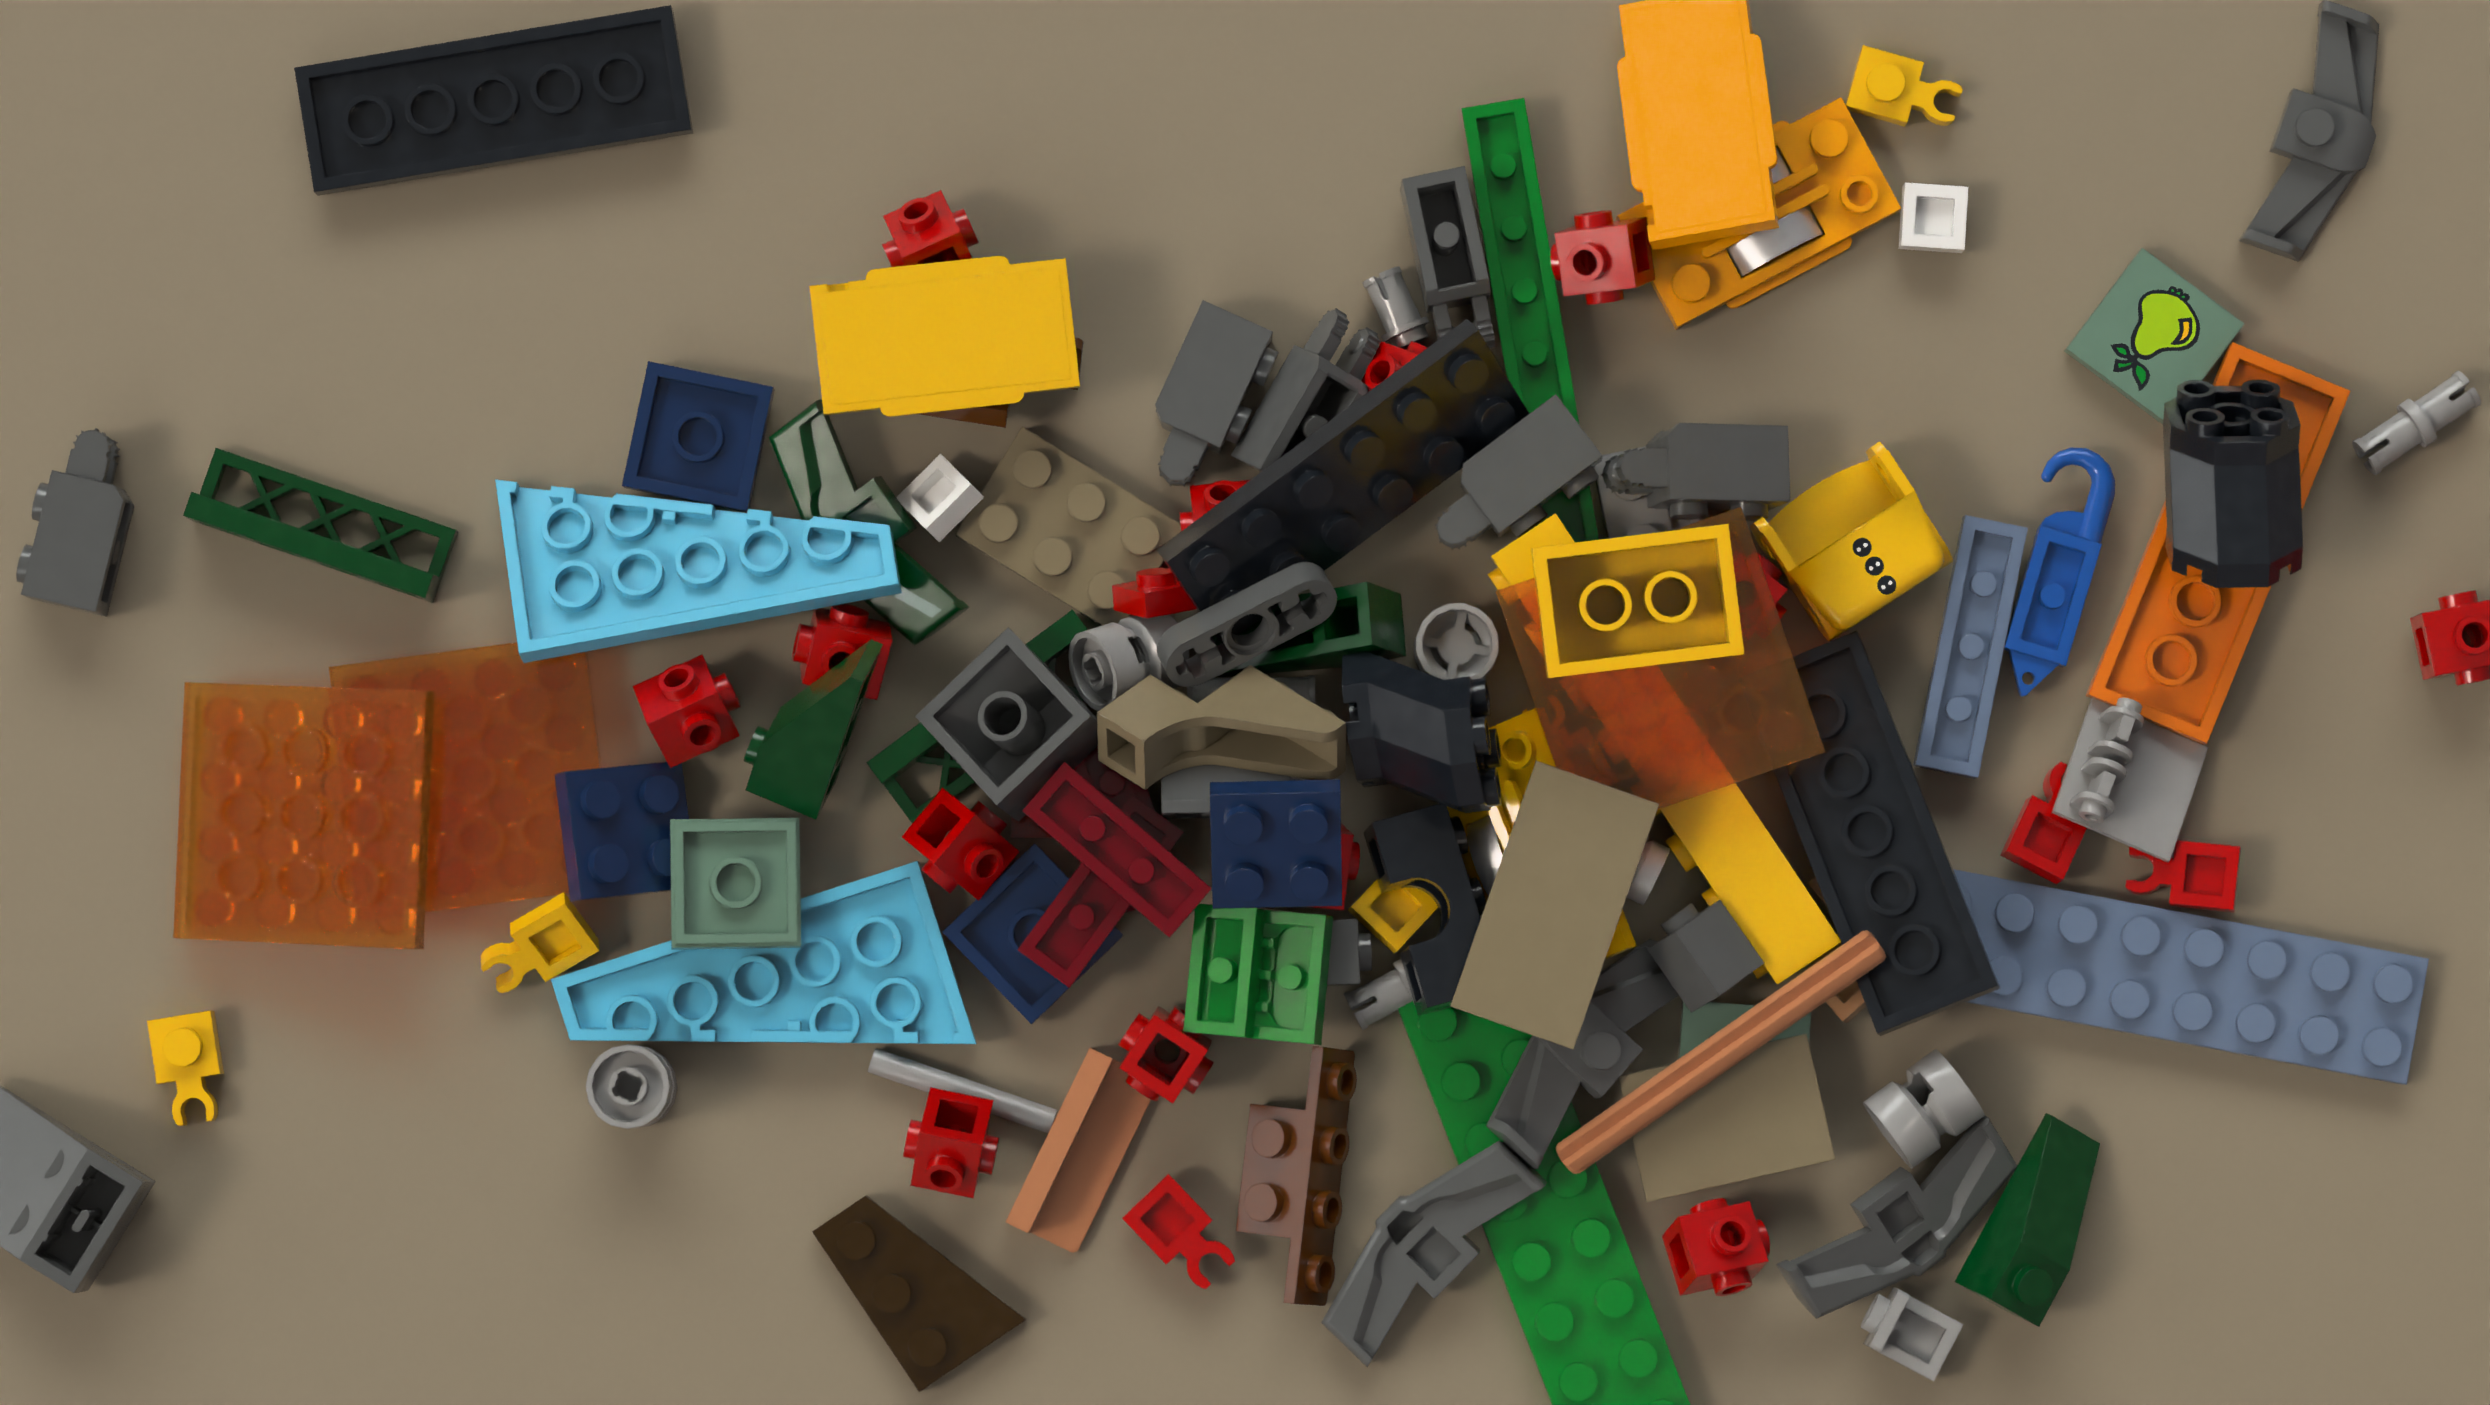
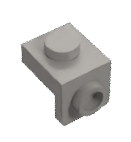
[1860,1287,1964,1381]

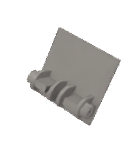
[2052,698,2208,862]

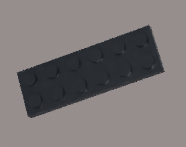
[294,5,693,196]
[1157,319,1529,643]
[1738,631,2000,1036]

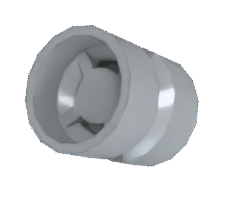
[1414,603,1499,680]
[1068,614,1189,711]
[586,1044,678,1129]
[1862,1049,1985,1169]

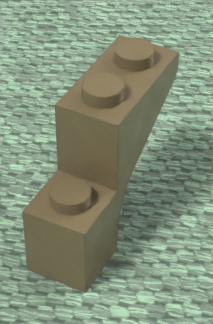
[1097,665,1346,790]

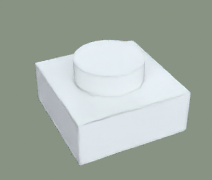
[1898,182,1969,253]
[896,454,984,542]

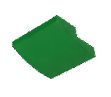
[1183,904,1333,1045]

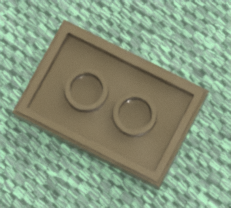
[1618,1033,1836,1202]

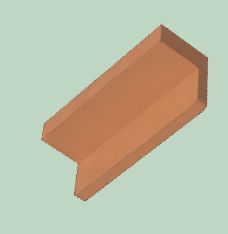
[1006,1048,1151,1253]

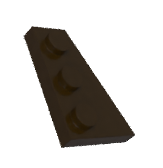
[812,1195,1026,1392]

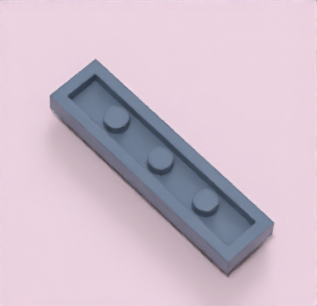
[1913,515,2028,779]

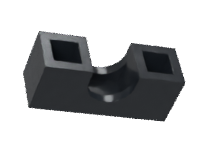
[1363,804,1486,1016]

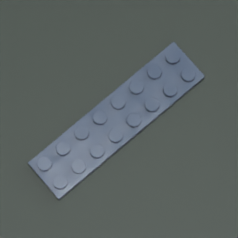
[1953,869,2429,1085]

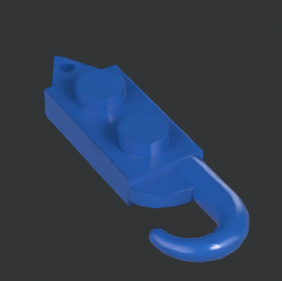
[2004,447,2115,697]

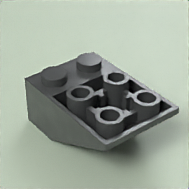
[0,1085,156,1293]

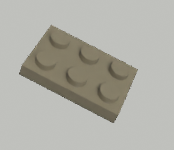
[955,426,1181,626]

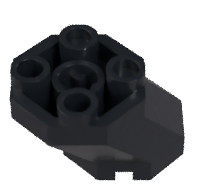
[2163,380,2303,588]
[1342,652,1502,813]

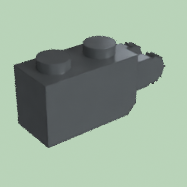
[1400,166,1496,348]
[1155,300,1279,487]
[1231,308,1380,473]
[1435,394,1603,550]
[1600,423,1790,521]
[16,428,134,617]

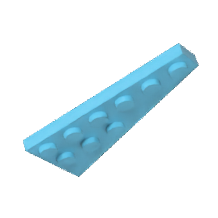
[495,479,902,663]
[551,861,977,1044]

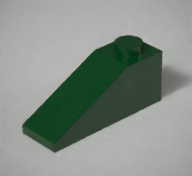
[1212,582,1406,678]
[744,639,883,820]
[1955,1113,2100,1327]

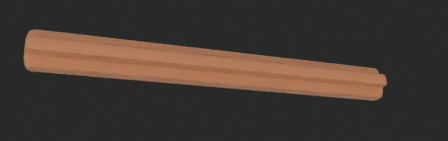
[1555,930,1886,1174]

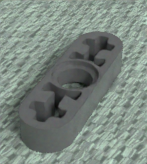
[1157,562,1337,687]

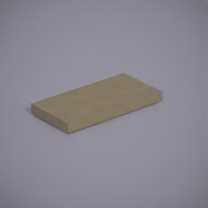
[1450,761,1659,1050]

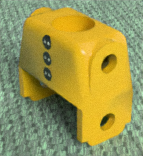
[1750,442,1953,641]

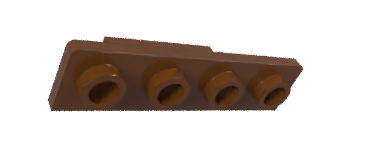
[1236,1046,1357,1306]

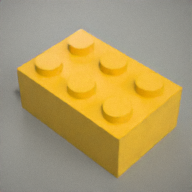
[1531,524,1744,678]

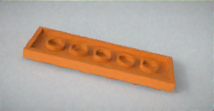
[2085,342,2350,745]

